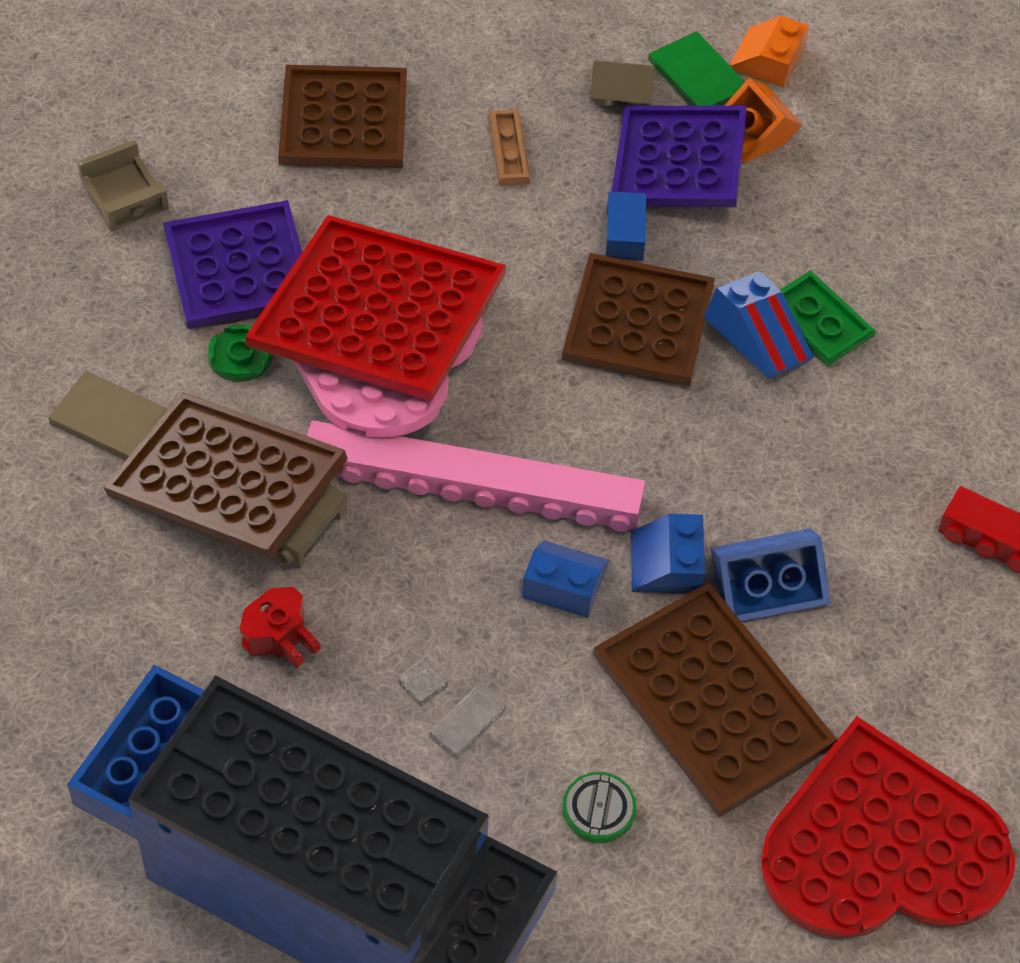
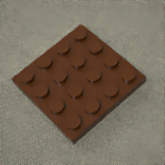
[278,65,407,168]
[562,253,715,386]

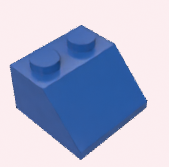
[631,514,705,594]
[522,540,609,618]

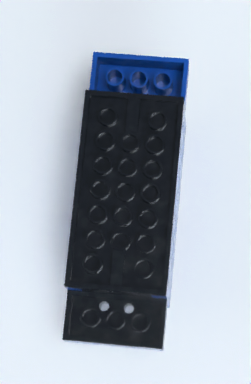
[67,665,557,963]

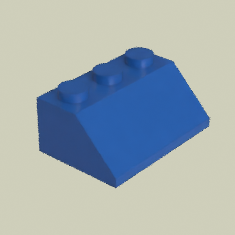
[710,528,831,622]

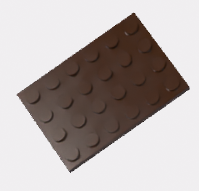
[104,392,348,559]
[593,582,837,817]

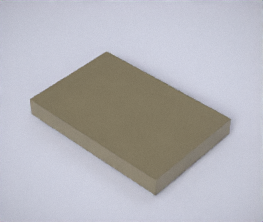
[48,370,168,460]

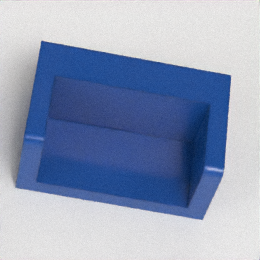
[605,192,646,261]

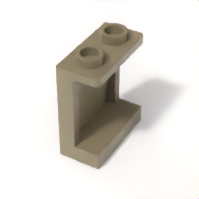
[78,140,169,231]
[273,484,348,569]

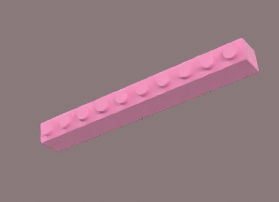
[307,420,645,532]

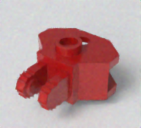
[240,587,322,668]

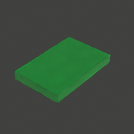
[648,31,745,106]
[780,270,876,367]

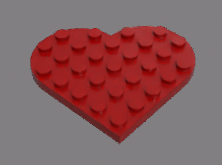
[761,716,1016,938]

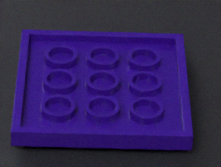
[611,105,747,207]
[163,200,302,329]

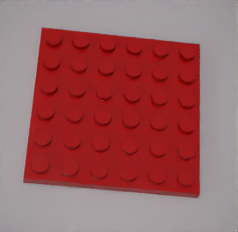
[245,215,506,401]

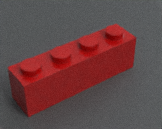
[938,485,1020,573]

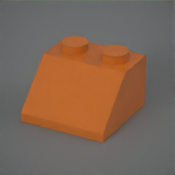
[730,15,809,87]
[725,77,802,163]

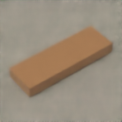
[489,109,530,186]

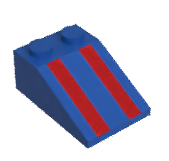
[703,272,814,379]

